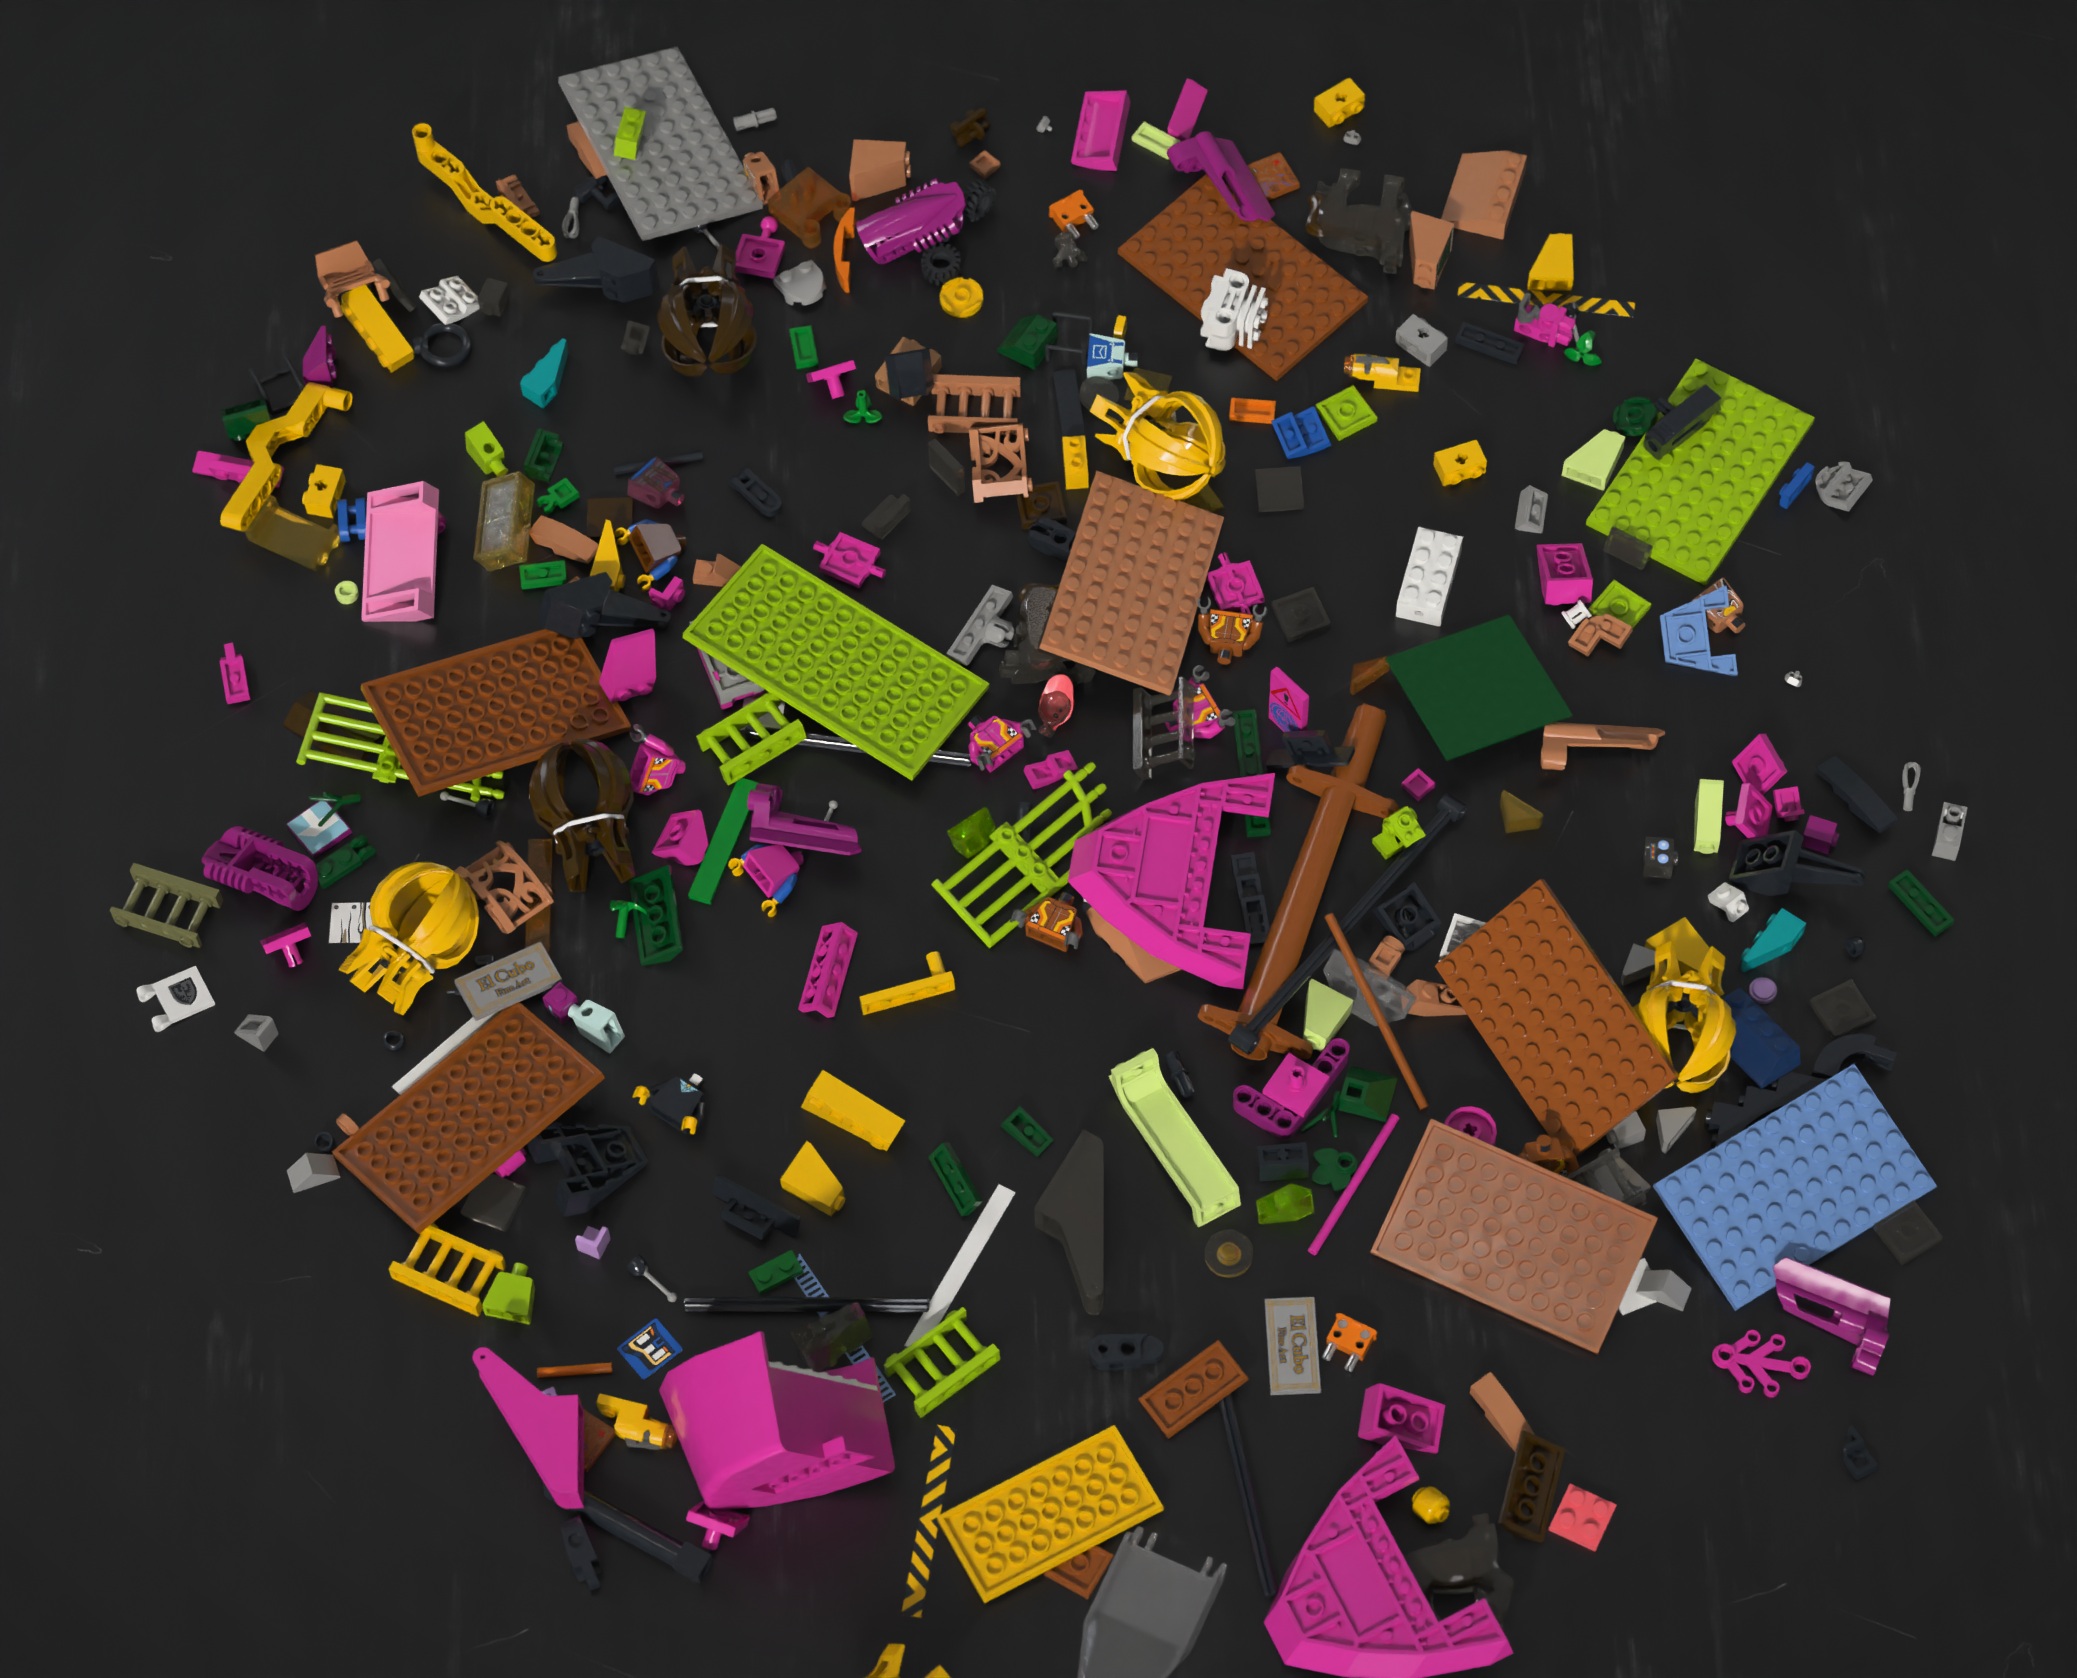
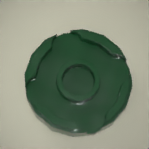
[1613,397,1658,436]

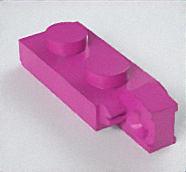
[220,643,251,704]

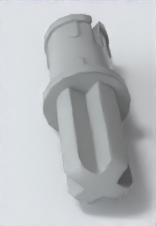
[733,108,777,131]

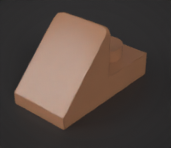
[693,554,741,587]

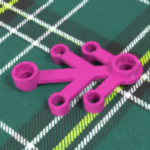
[1712,1330,1811,1397]

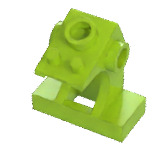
[1372,806,1426,860]

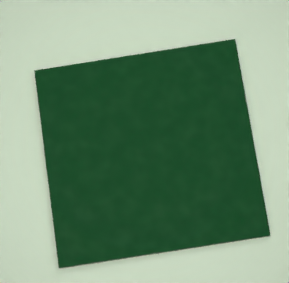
[1385,615,1572,761]

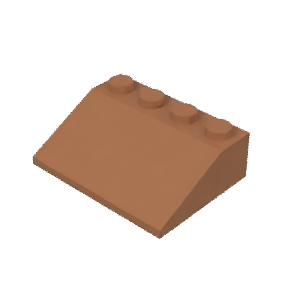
[1441,151,1527,240]

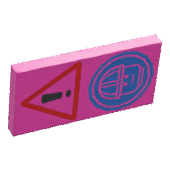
[1269,667,1309,732]

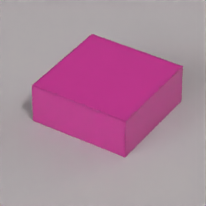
[1401,768,1435,801]

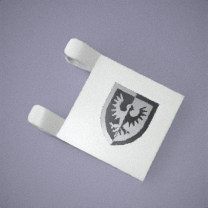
[136,966,215,1032]

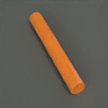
[537,1363,612,1378]

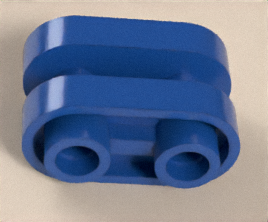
[337,497,367,542]

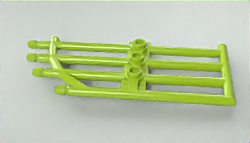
[296,692,505,802]
[931,762,1112,949]

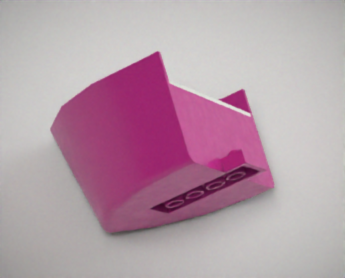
[659,1331,895,1511]

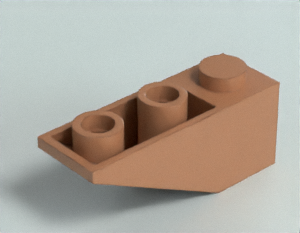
[1402,979,1467,1017]

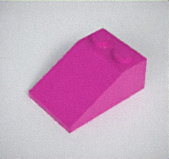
[1537,543,1593,605]
[599,628,656,703]
[1358,1383,1445,1453]

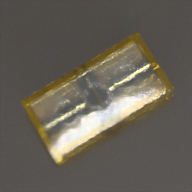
[473,471,535,571]

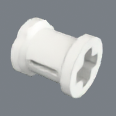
[1561,600,1592,629]

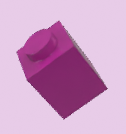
[1802,815,1839,854]
[543,982,579,1025]

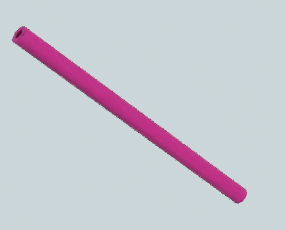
[1308,1114,1399,1255]

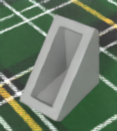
[1621,944,1667,986]
[234,1014,278,1052]
[1656,1107,1697,1154]
[287,1153,341,1193]
[1636,1270,1692,1311]

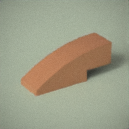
[567,121,607,178]
[528,516,599,564]
[1470,1372,1535,1452]

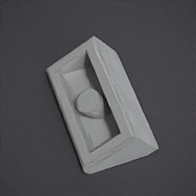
[1515,486,1548,533]

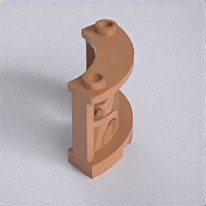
[969,423,1033,503]
[453,840,554,934]

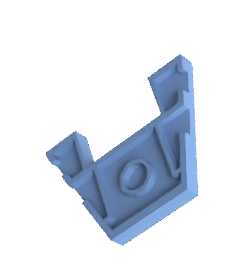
[1660,586,1738,676]

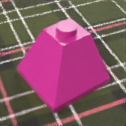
[652,809,708,866]

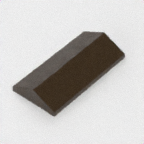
[283,690,385,770]
[1498,1430,1566,1543]

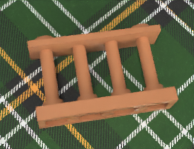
[928,374,1021,436]

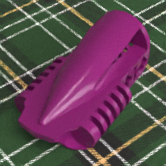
[856,177,966,264]
[202,826,318,911]

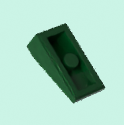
[1001,1106,1054,1157]

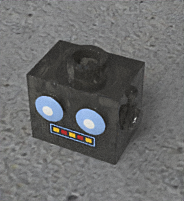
[1643,837,1678,879]

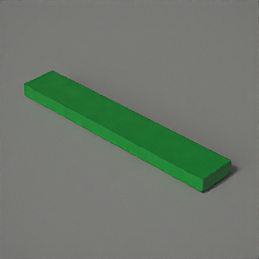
[688,778,758,905]

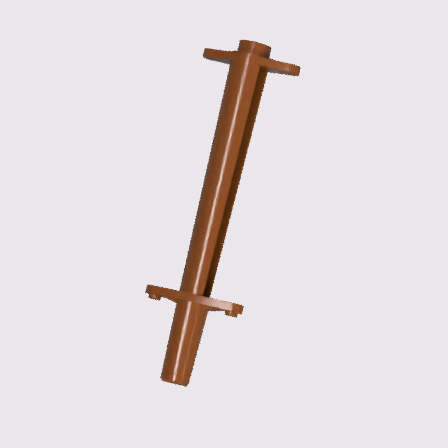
[1198,703,1399,1060]

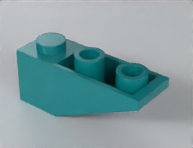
[520,338,569,408]
[1740,908,1806,972]

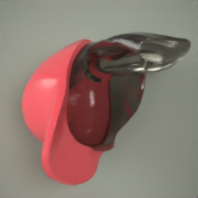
[1038,674,1075,737]

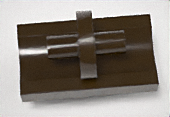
[950,107,991,147]

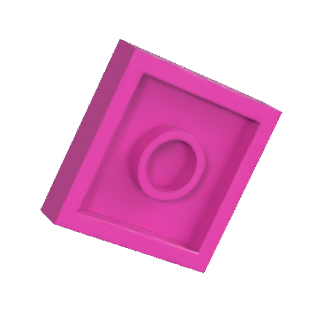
[806,360,856,399]
[1732,734,1787,795]
[1725,783,1773,838]
[260,923,311,967]
[1263,1053,1330,1118]
[686,1500,750,1550]

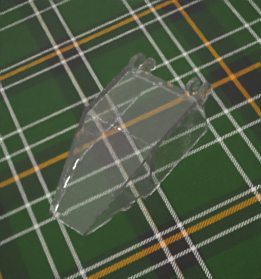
[1078,1526,1227,1678]

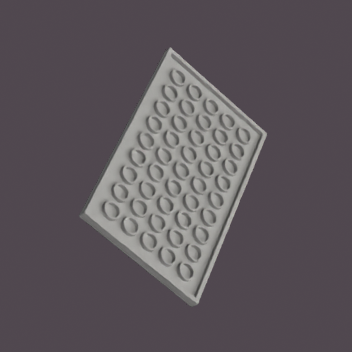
[558,47,763,241]

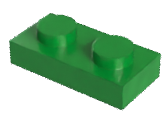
[520,560,567,590]
[748,1250,804,1295]

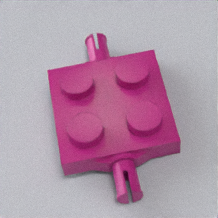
[813,532,886,588]
[1206,553,1265,615]

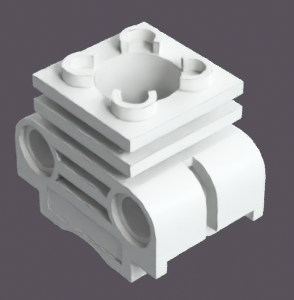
[1201,268,1268,351]

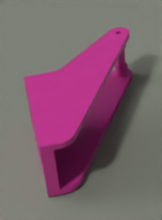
[473,1347,584,1509]

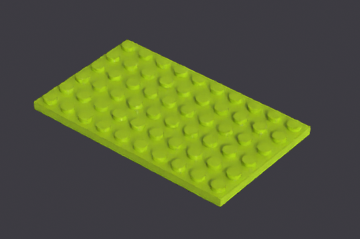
[1586,359,1815,586]

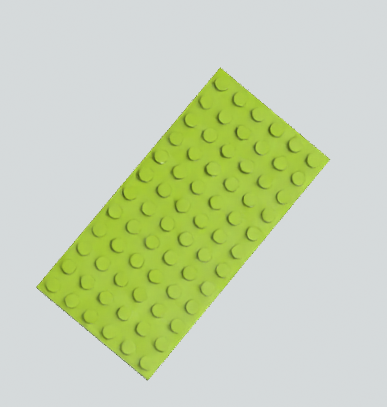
[683,544,990,781]

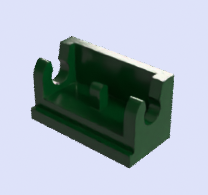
[524,428,564,482]

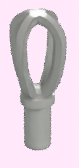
[562,197,580,238]
[1902,762,1921,811]

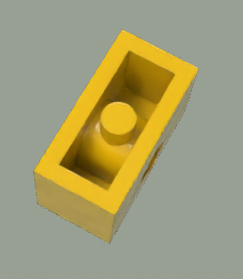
[1314,78,1365,128]
[1062,435,1089,490]
[1433,439,1487,486]
[302,464,346,518]

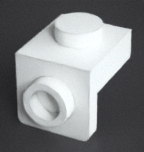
[1708,882,1749,922]

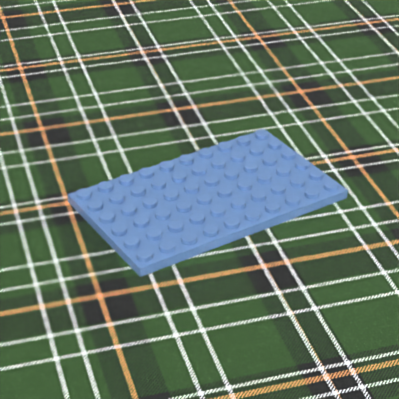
[1653,1064,1937,1311]

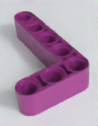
[1233,1038,1349,1140]

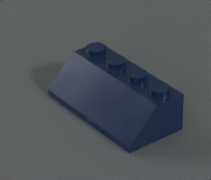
[1722,988,1801,1089]

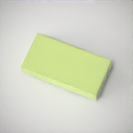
[1132,122,1180,160]

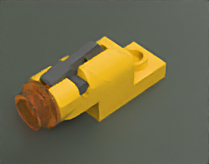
[1344,354,1421,392]
[596,1393,677,1450]

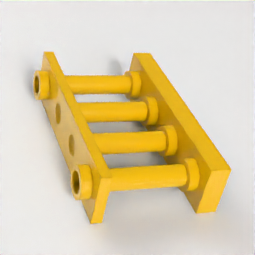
[389,1223,506,1317]

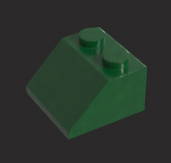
[997,314,1058,370]
[221,398,271,441]

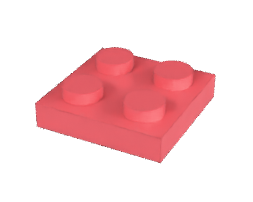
[1549,1484,1616,1552]

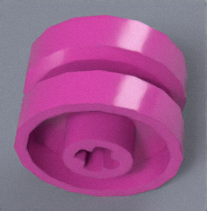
[1445,1106,1497,1146]

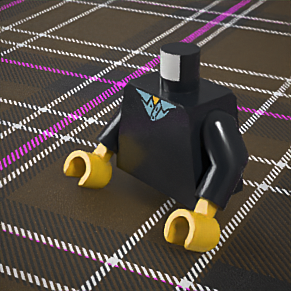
[632,1073,707,1135]

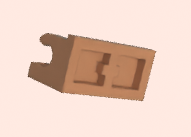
[496,175,540,218]

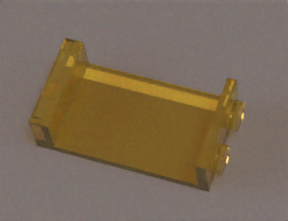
[245,495,340,572]

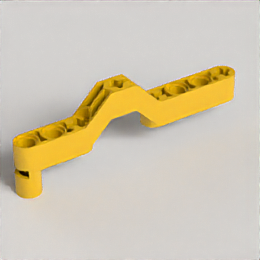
[412,123,557,262]
[220,382,353,532]

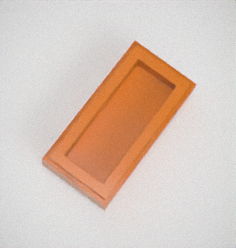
[1229,398,1276,424]

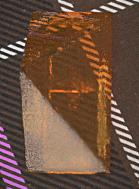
[1350,656,1389,695]

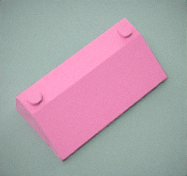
[362,481,439,622]

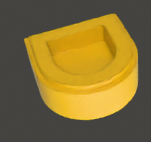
[1113,315,1127,340]

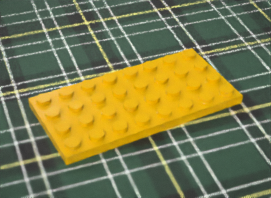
[937,1425,1163,1603]

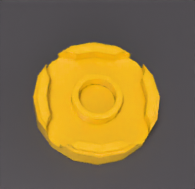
[940,277,983,317]

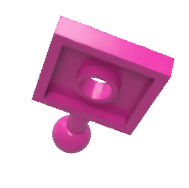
[735,216,785,278]

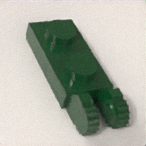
[315,834,376,889]

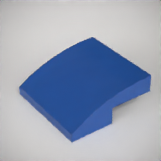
[1271,406,1332,459]

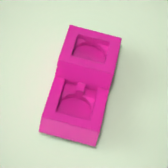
[1024,750,1078,789]

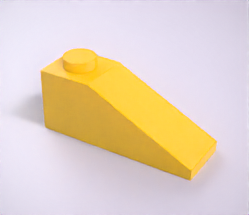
[590,520,625,593]

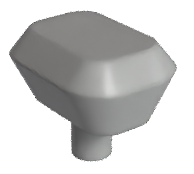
[1037,116,1052,132]
[1343,130,1361,145]
[1785,671,1802,687]

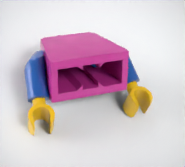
[728,844,803,917]

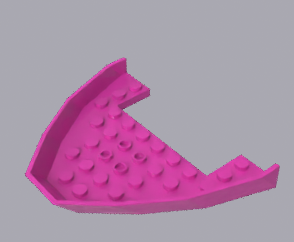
[1068,773,1275,989]
[1264,1435,1513,1678]

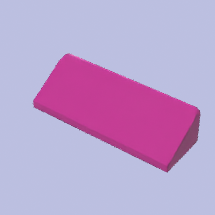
[1168,78,1208,141]

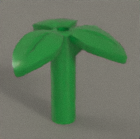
[1564,330,1602,366]
[843,390,882,423]
[610,900,647,938]

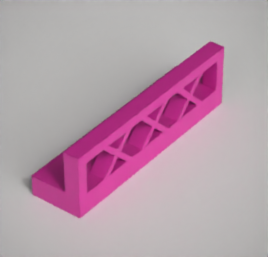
[798,922,858,1018]

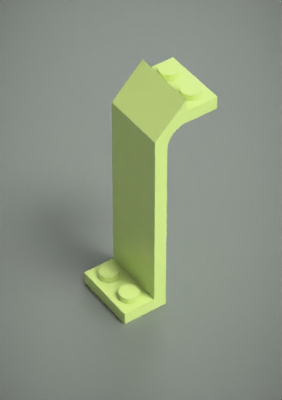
[1108,1048,1241,1227]

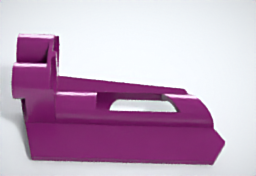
[1166,131,1275,222]
[747,783,862,855]
[1773,1256,1891,1376]

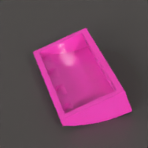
[1071,91,1131,171]

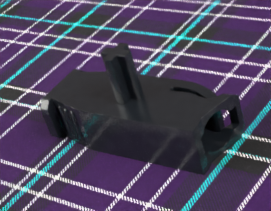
[1643,384,1721,460]

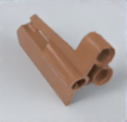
[1541,722,1665,770]

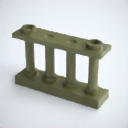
[110,863,223,948]

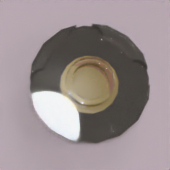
[1204,1229,1254,1278]

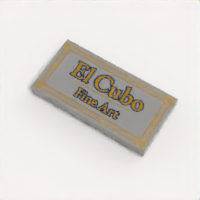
[455,942,562,1021]
[1265,1297,1321,1395]

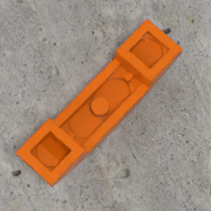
[834,208,856,293]

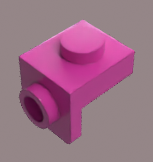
[649,577,685,612]
[1773,786,1805,822]

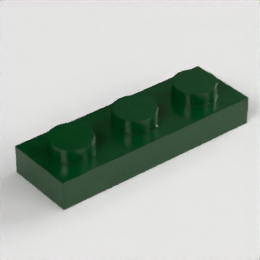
[1888,869,1954,937]
[929,1142,983,1216]

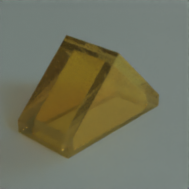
[1500,790,1543,833]

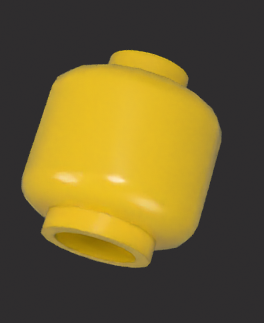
[1412,1486,1450,1524]

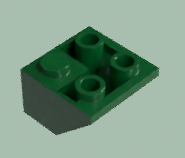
[1339,1066,1398,1122]

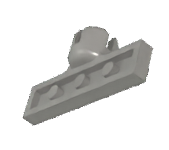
[946,585,1014,666]

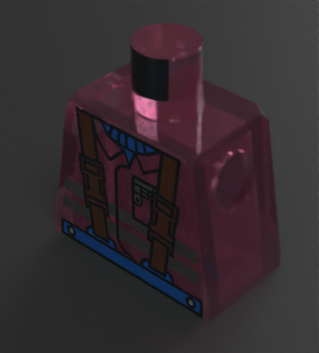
[627,456,684,509]

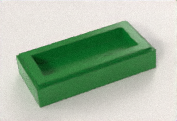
[789,325,819,369]

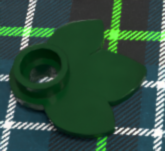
[1312,1148,1357,1191]

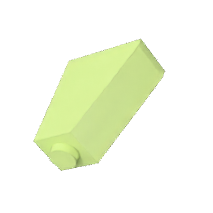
[1562,429,1625,491]
[1694,779,1724,854]
[1303,979,1354,1052]

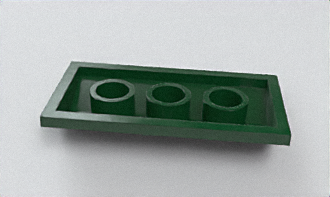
[629,865,683,965]

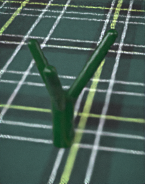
[309,792,361,827]
[1301,1091,1341,1138]

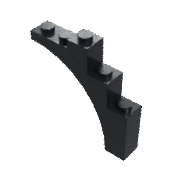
[1705,1072,1826,1148]

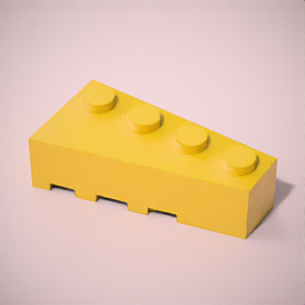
[340,285,414,373]
[801,1070,905,1151]

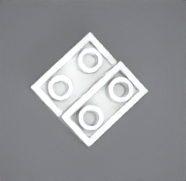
[419,276,483,325]

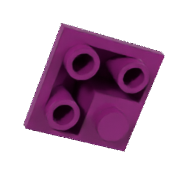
[303,326,337,388]

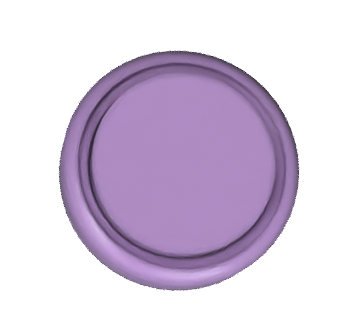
[1749,977,1777,1004]

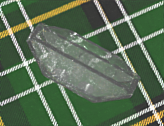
[1323,949,1417,1026]

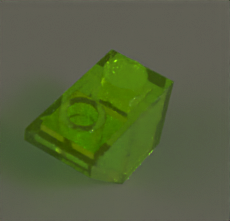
[947,807,996,859]
[1256,1184,1314,1224]

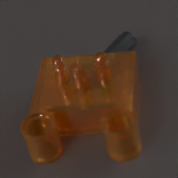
[768,159,852,248]

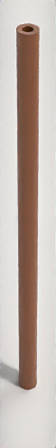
[1325,913,1429,1110]

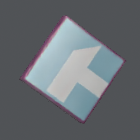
[286,801,352,859]

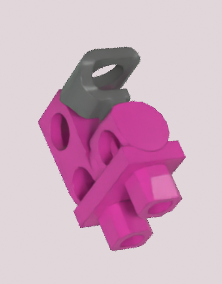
[1514,293,1576,348]

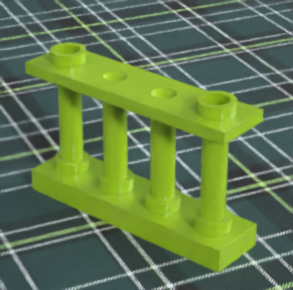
[696,692,807,786]
[884,1307,1000,1418]

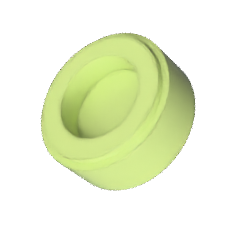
[335,581,359,604]

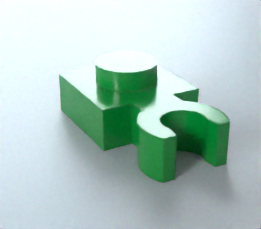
[537,477,580,515]

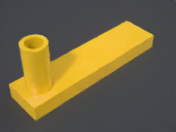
[859,951,955,1015]

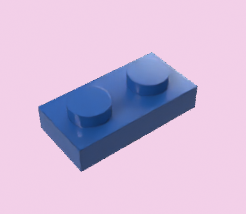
[1779,462,1814,509]

